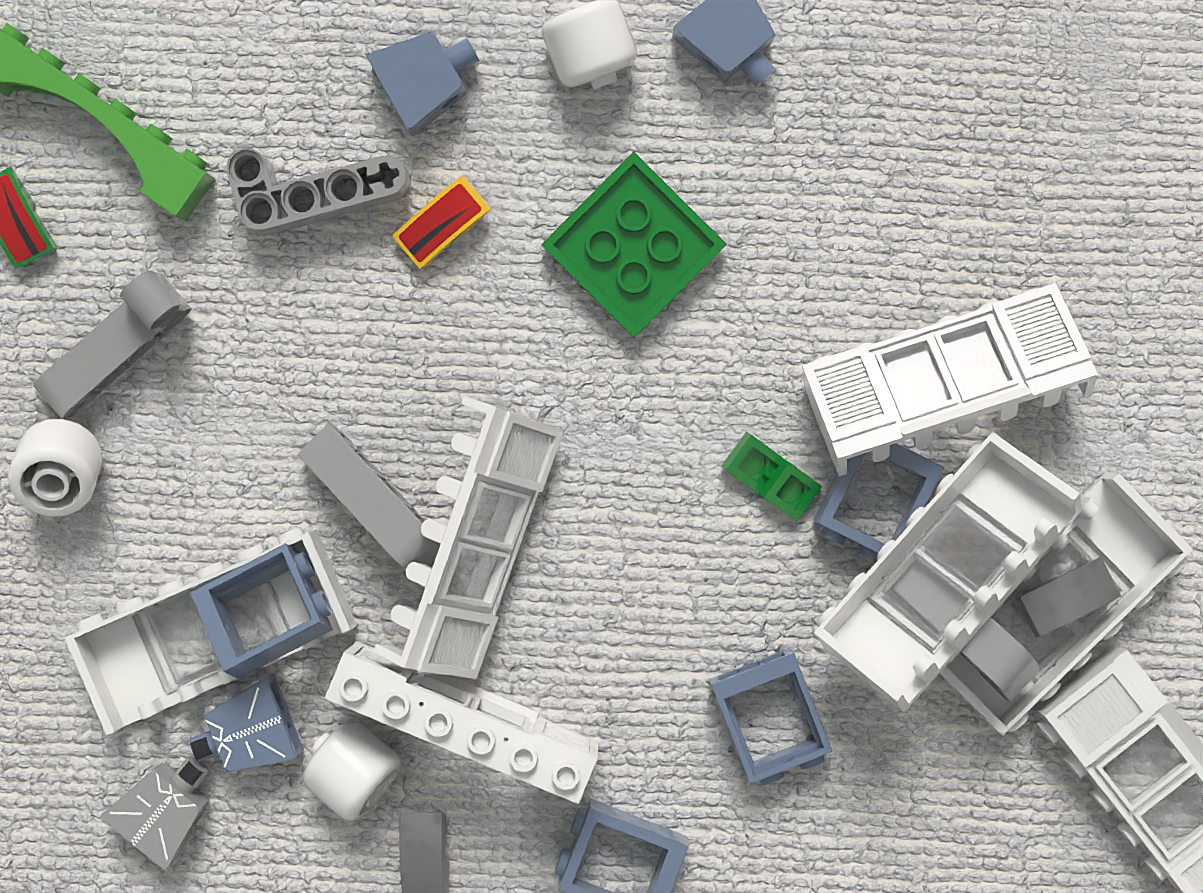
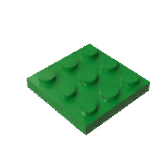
[541,151,727,338]

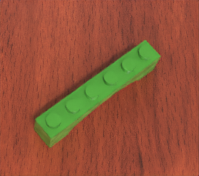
[0,22,215,221]

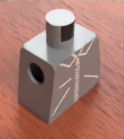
[100,756,210,871]

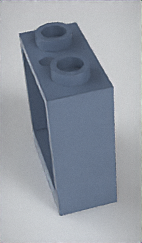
[813,443,945,562]
[190,543,333,679]
[709,648,833,785]
[554,799,689,893]

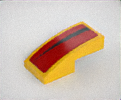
[392,176,491,269]

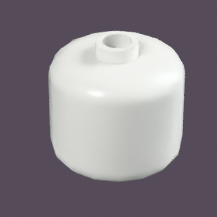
[541,0,637,89]
[8,419,102,517]
[303,721,401,821]

